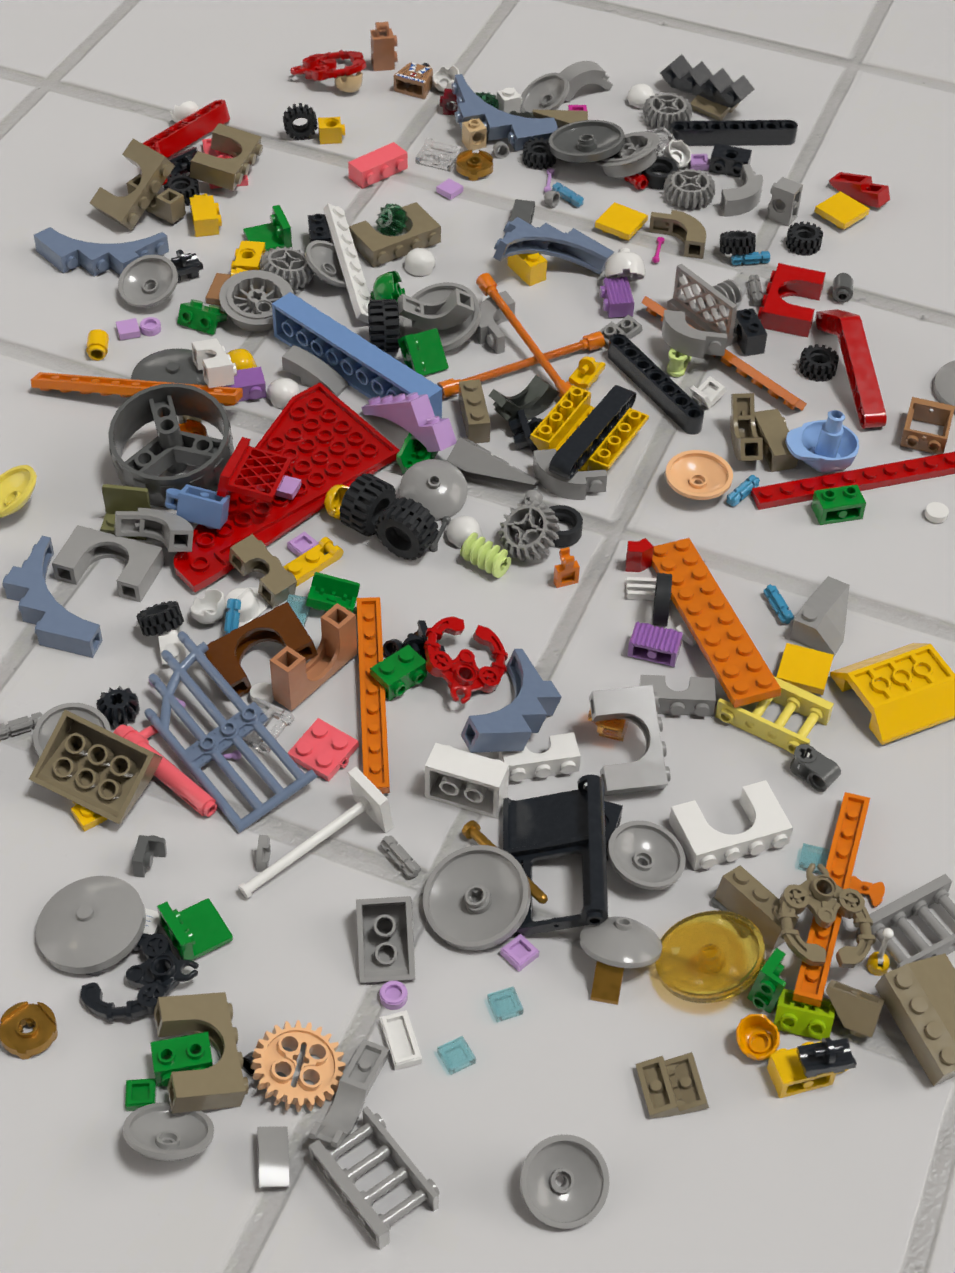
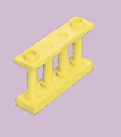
[715,677,834,754]

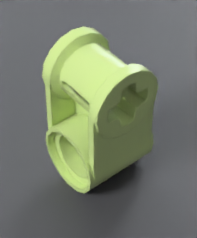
[667,348,692,377]

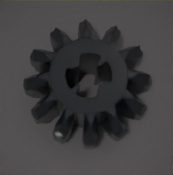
[96,686,140,728]

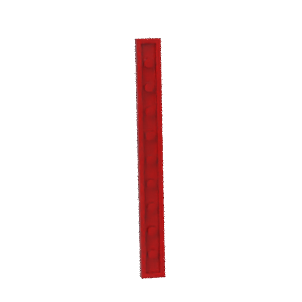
[751,452,955,510]

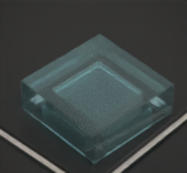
[798,843,829,875]
[487,986,524,1023]
[437,1036,476,1075]

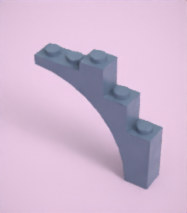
[452,74,558,151]
[493,217,614,275]
[34,227,169,277]
[2,536,103,658]
[461,649,561,753]

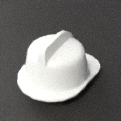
[221,587,269,627]

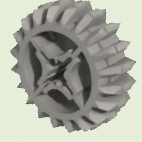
[643,92,692,131]
[664,168,716,210]
[260,247,314,290]
[498,500,560,562]

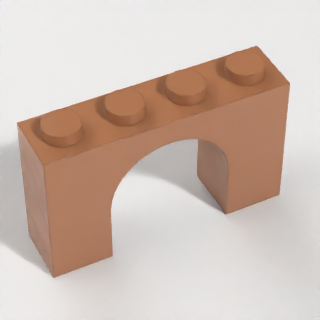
[270,603,357,711]

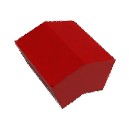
[625,538,654,572]

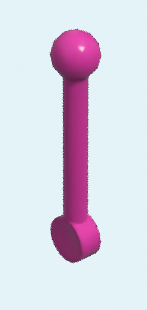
[652,237,665,263]

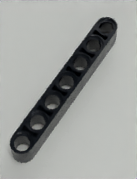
[669,120,798,146]
[608,334,704,435]
[549,385,636,480]

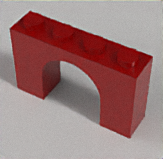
[758,263,826,338]

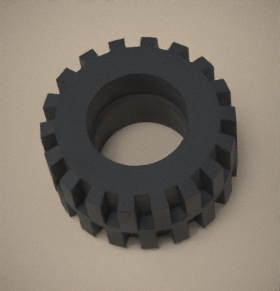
[368,299,400,352]
[339,473,396,537]
[375,497,439,560]

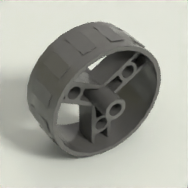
[108,383,234,508]

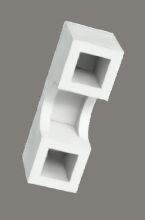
[192,338,237,388]
[499,732,581,782]

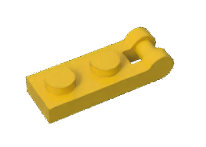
[283,537,344,587]

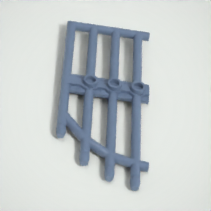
[144,631,317,833]

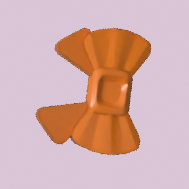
[849,876,885,908]

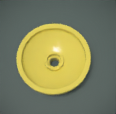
[0,465,37,518]

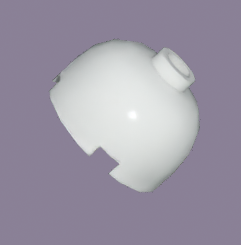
[605,248,645,282]

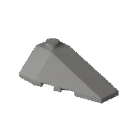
[446,437,539,485]
[790,576,850,656]

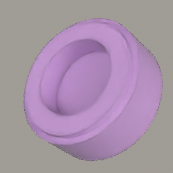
[140,317,161,336]
[380,981,408,1010]

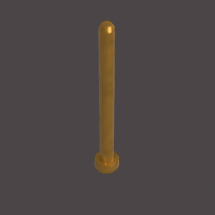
[462,820,548,904]

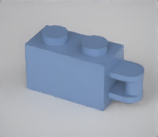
[165,484,230,529]

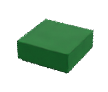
[125,1078,157,1111]

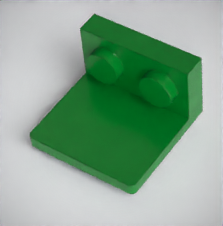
[243,205,292,251]
[397,328,449,376]
[157,898,233,960]

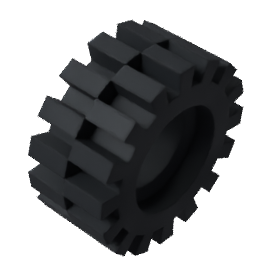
[283,103,318,140]
[523,138,556,170]
[164,173,200,206]
[786,221,823,256]
[720,230,756,255]
[799,344,839,382]
[136,601,184,636]

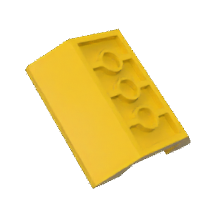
[530,385,649,472]
[830,643,955,745]

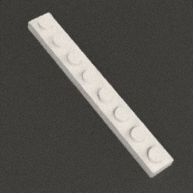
[323,203,371,323]

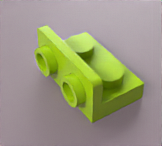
[774,989,835,1040]

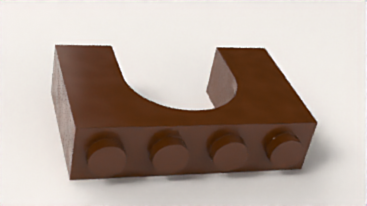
[204,602,318,697]

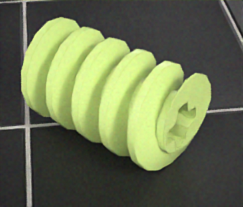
[460,532,511,578]

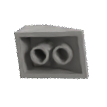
[356,896,415,983]

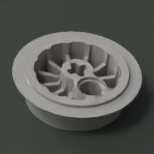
[594,132,659,178]
[219,270,294,332]

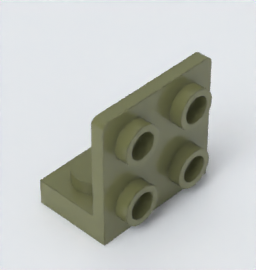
[100,484,151,540]

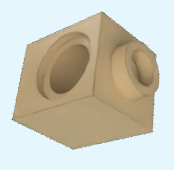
[462,118,487,151]

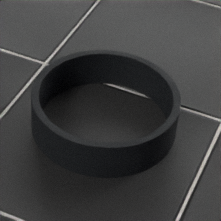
[652,573,672,626]

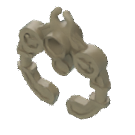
[777,863,876,968]

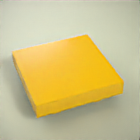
[814,191,870,230]
[595,202,648,241]
[776,643,834,695]

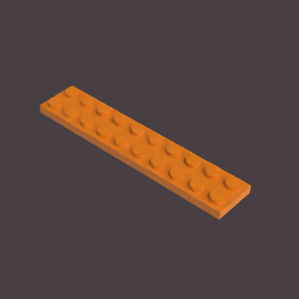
[652,538,781,708]

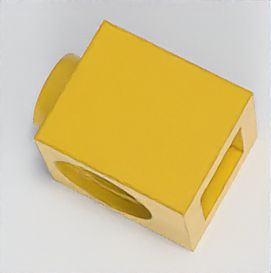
[318,117,345,144]

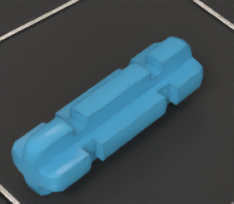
[552,182,584,207]
[731,251,770,265]
[726,475,760,507]
[763,584,794,624]
[223,598,241,636]

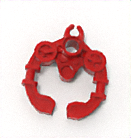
[290,50,366,81]
[423,616,508,704]

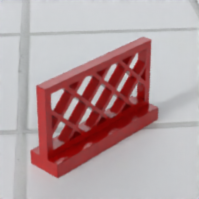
[217,437,292,503]

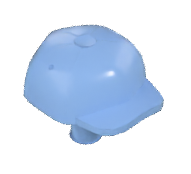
[785,410,859,473]

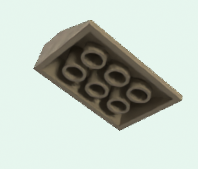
[29,710,163,824]
[875,954,955,1086]

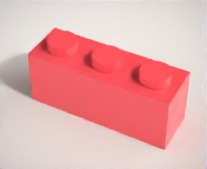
[348,142,408,189]

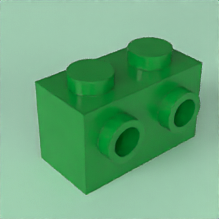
[811,484,866,525]
[150,1032,213,1087]

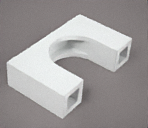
[669,780,793,871]

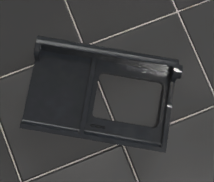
[503,774,608,937]

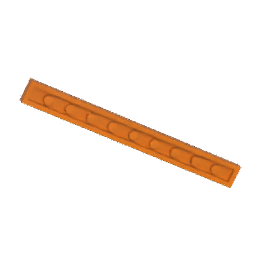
[641,296,807,411]
[31,372,243,406]
[356,597,390,794]
[793,792,870,1007]

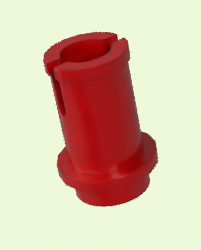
[624,174,648,190]

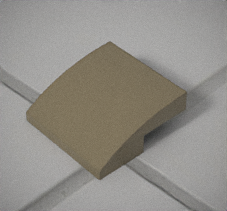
[691,95,740,120]
[635,1052,709,1118]

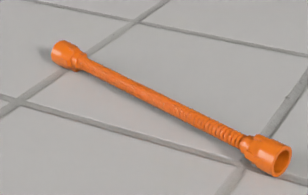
[476,273,572,399]
[437,331,605,399]

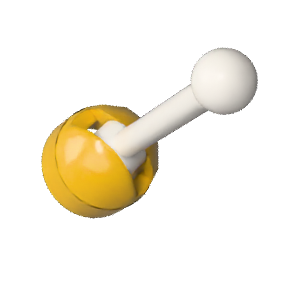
[866,928,894,976]

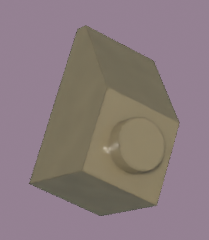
[826,979,885,1038]

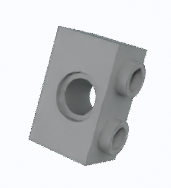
[768,177,803,226]

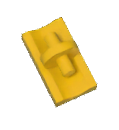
[569,356,605,391]

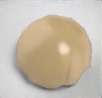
[334,71,363,92]

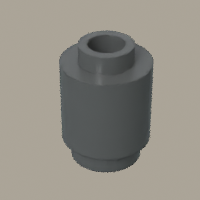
[833,273,853,302]

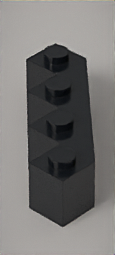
[660,54,755,108]

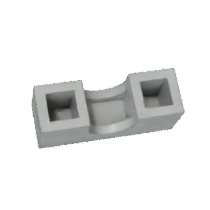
[639,675,716,717]

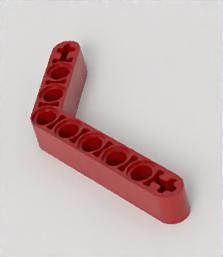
[142,100,230,185]
[815,309,887,429]

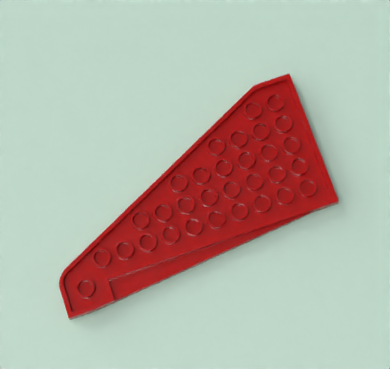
[174,383,400,592]

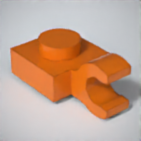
[553,547,580,588]

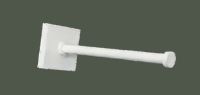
[238,767,394,899]

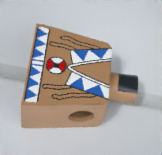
[394,62,433,99]

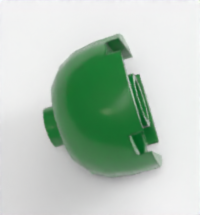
[370,270,406,303]

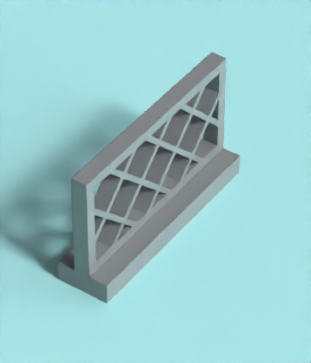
[667,264,738,347]

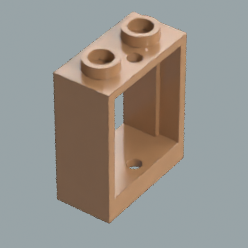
[900,397,955,454]

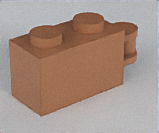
[370,21,398,71]

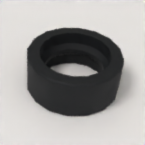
[641,156,678,189]
[540,505,583,548]

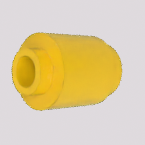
[86,329,109,361]

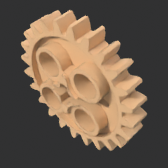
[251,1020,346,1112]

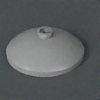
[521,73,570,113]
[305,240,347,288]
[118,255,178,308]
[400,459,468,521]
[33,703,111,757]
[607,821,686,890]
[579,917,662,968]
[123,1102,214,1161]
[520,1134,609,1229]

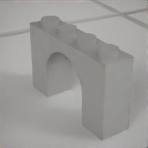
[52,525,165,602]
[589,685,671,796]

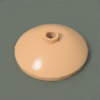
[665,450,733,500]

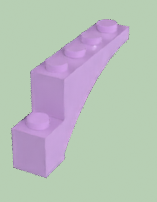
[361,392,457,452]

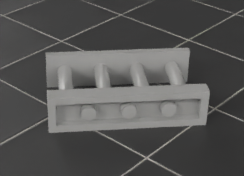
[856,874,955,968]
[309,1106,440,1250]

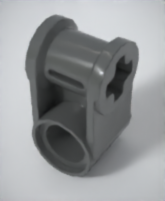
[790,744,841,792]

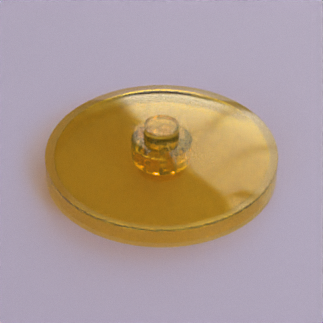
[655,911,766,1003]

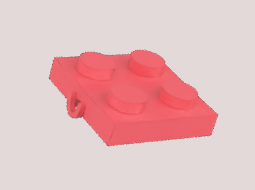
[288,718,359,782]

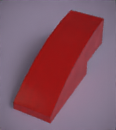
[829,172,890,208]

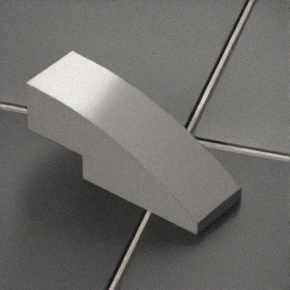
[282,345,348,397]

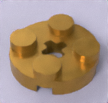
[456,150,493,181]
[0,1001,58,1059]

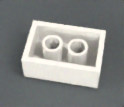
[425,743,509,819]

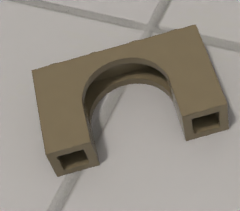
[190,123,263,191]
[90,139,175,230]
[349,202,441,268]
[154,992,249,1113]

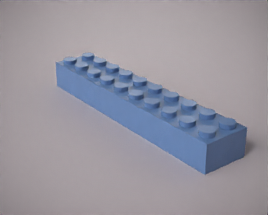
[272,292,442,419]

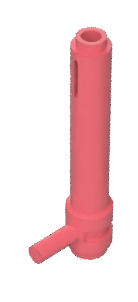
[113,724,217,817]

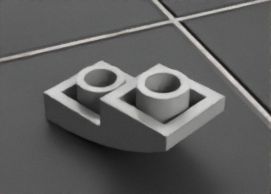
[600,315,643,346]
[257,1126,289,1188]

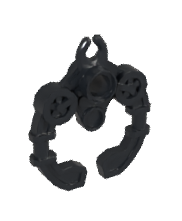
[81,933,199,1022]

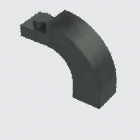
[489,375,560,422]

